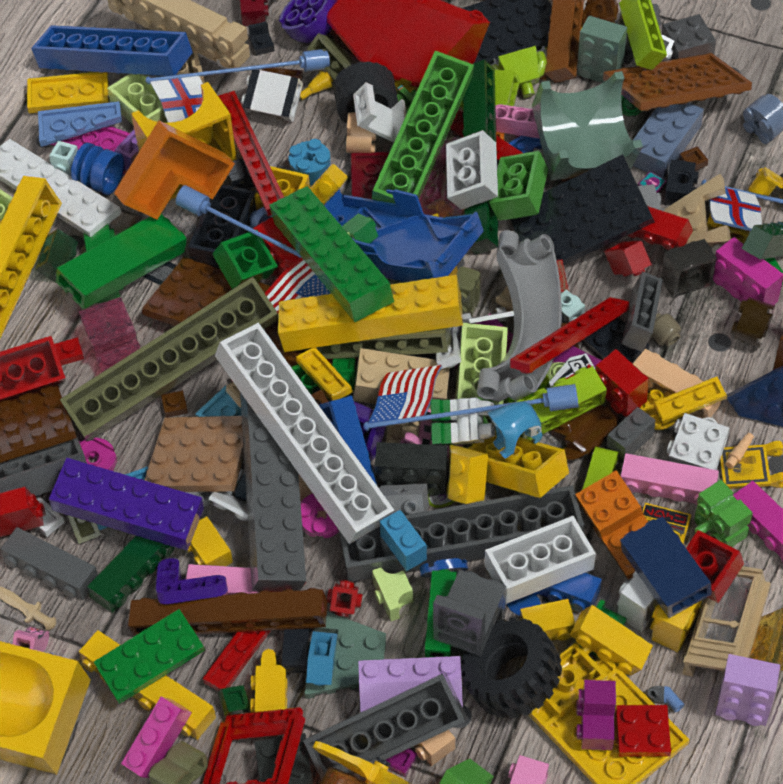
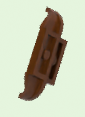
[551,401,620,460]

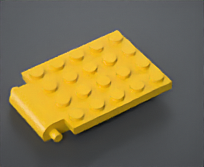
[529,642,690,784]

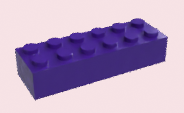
[49,457,204,551]

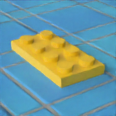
[27,72,109,113]

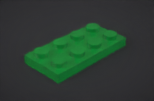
[94,609,205,704]

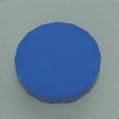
[419,558,468,577]

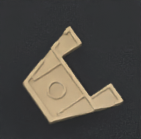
[664,174,731,248]

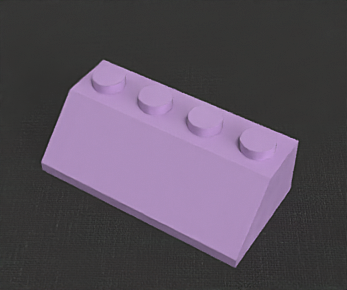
[358,656,463,712]

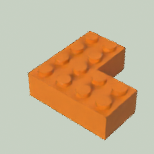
[114,120,235,219]

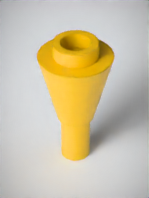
[300,70,333,101]

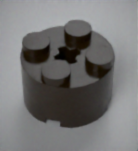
[730,297,775,348]

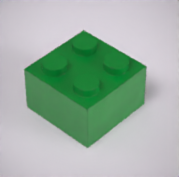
[212,230,278,290]

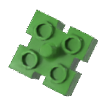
[694,480,753,547]

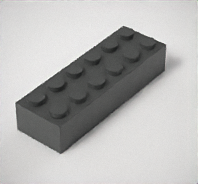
[303,672,468,784]

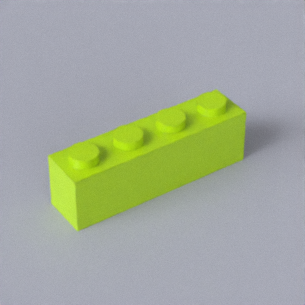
[619,0,667,70]

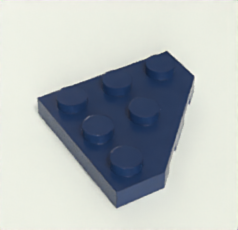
[727,366,783,427]

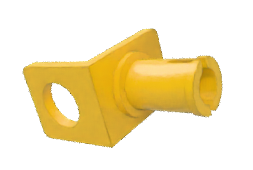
[748,167,783,200]

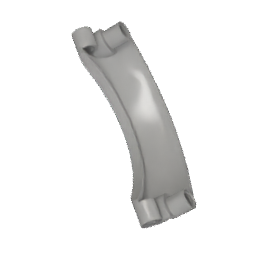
[477,230,562,402]

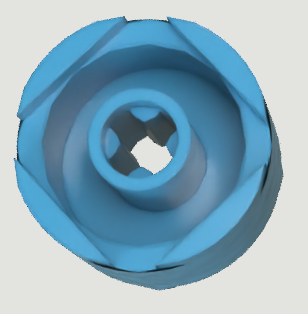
[289,139,331,187]

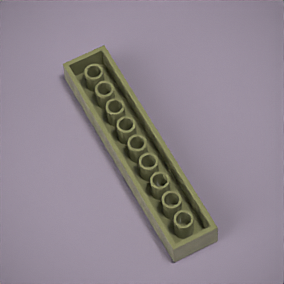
[60,277,279,441]

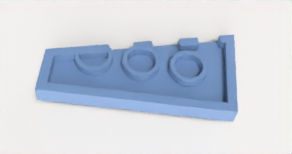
[38,101,122,147]

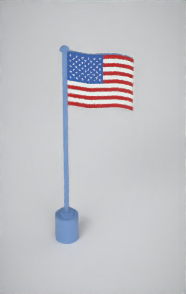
[175,185,331,318]
[363,365,578,431]

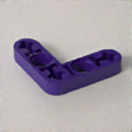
[156,558,228,604]

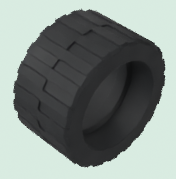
[333,62,398,123]

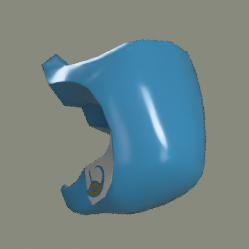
[488,401,542,459]

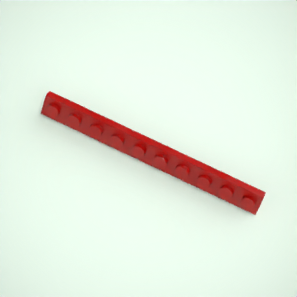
[218,91,284,217]

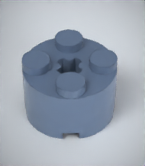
[743,94,783,144]

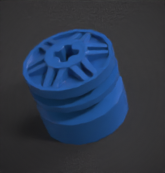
[71,143,125,195]

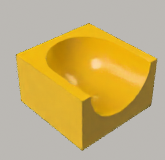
[131,82,237,200]
[0,641,91,775]

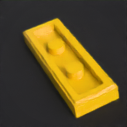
[296,348,352,401]
[653,376,727,424]

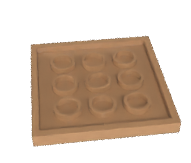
[145,416,244,492]

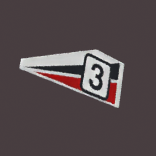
[549,353,596,386]

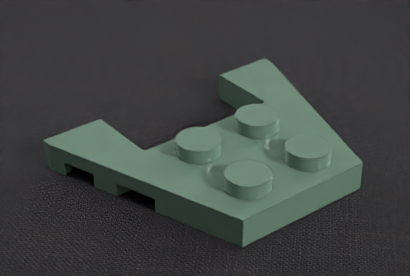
[305,611,386,699]

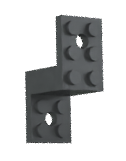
[433,570,506,656]

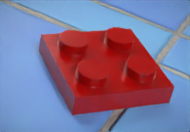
[615,705,671,757]

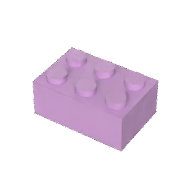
[715,654,780,726]

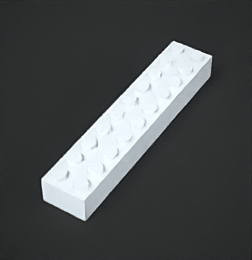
[215,323,394,544]

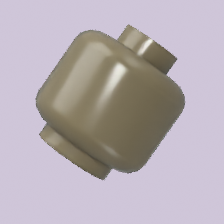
[651,313,681,347]

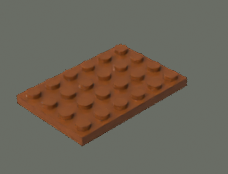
[603,53,752,111]

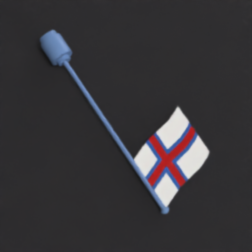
[145,49,330,123]
[701,179,783,231]

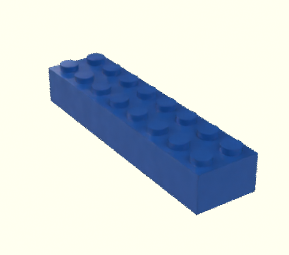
[31,25,193,76]

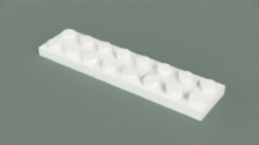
[0,139,122,237]

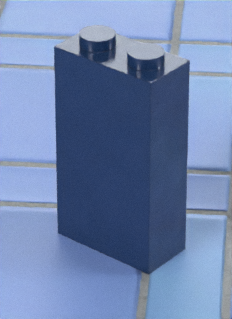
[620,516,712,618]

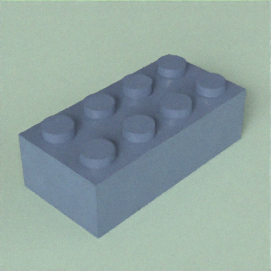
[632,102,704,179]

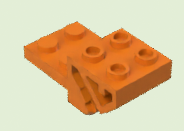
[575,470,648,580]

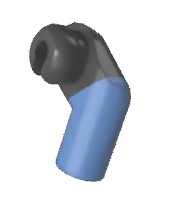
[647,686,685,712]

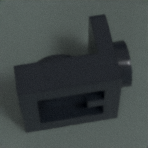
[248,21,275,56]

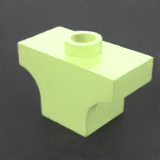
[372,567,413,621]

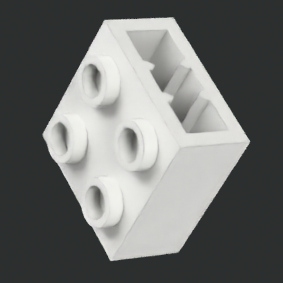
[667,413,729,470]

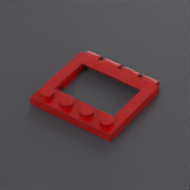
[202,707,305,784]

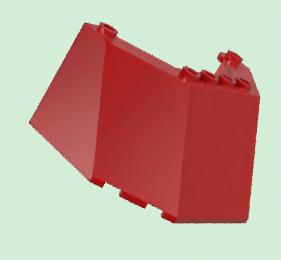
[327,0,490,88]

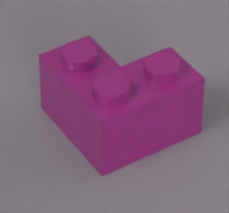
[576,680,616,750]

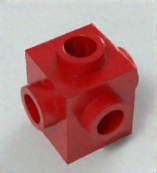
[327,580,363,617]

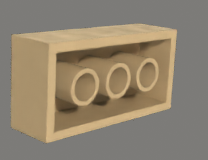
[353,348,449,408]

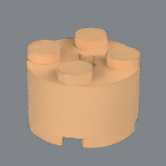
[346,112,376,154]

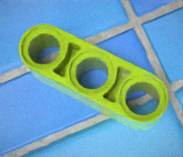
[579,447,619,505]

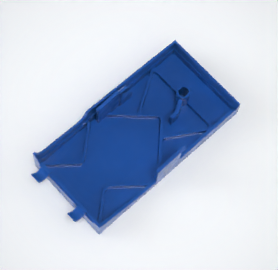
[324,189,483,282]

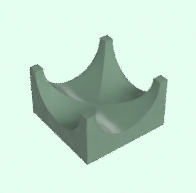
[532,71,643,181]

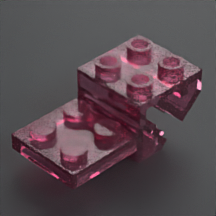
[79,297,140,373]

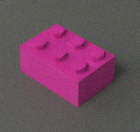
[711,237,783,305]

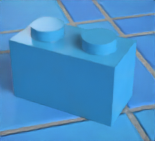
[380,510,427,571]
[306,631,337,686]

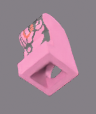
[12,626,49,652]

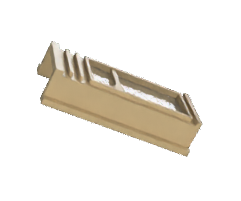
[682,566,771,677]

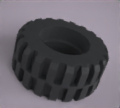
[461,618,562,718]

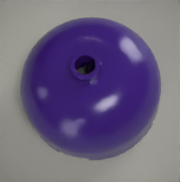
[279,0,335,43]

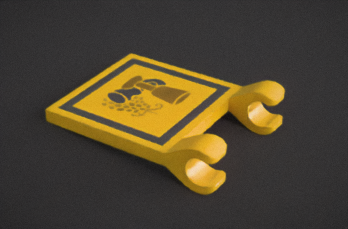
[720,441,783,489]

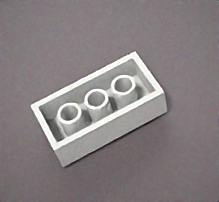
[484,516,596,604]

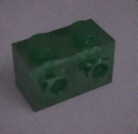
[35,228,78,283]

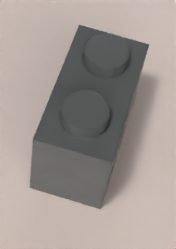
[606,407,656,463]

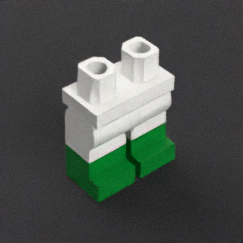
[431,398,495,446]

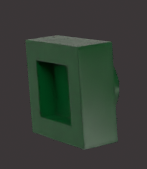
[218,685,251,716]

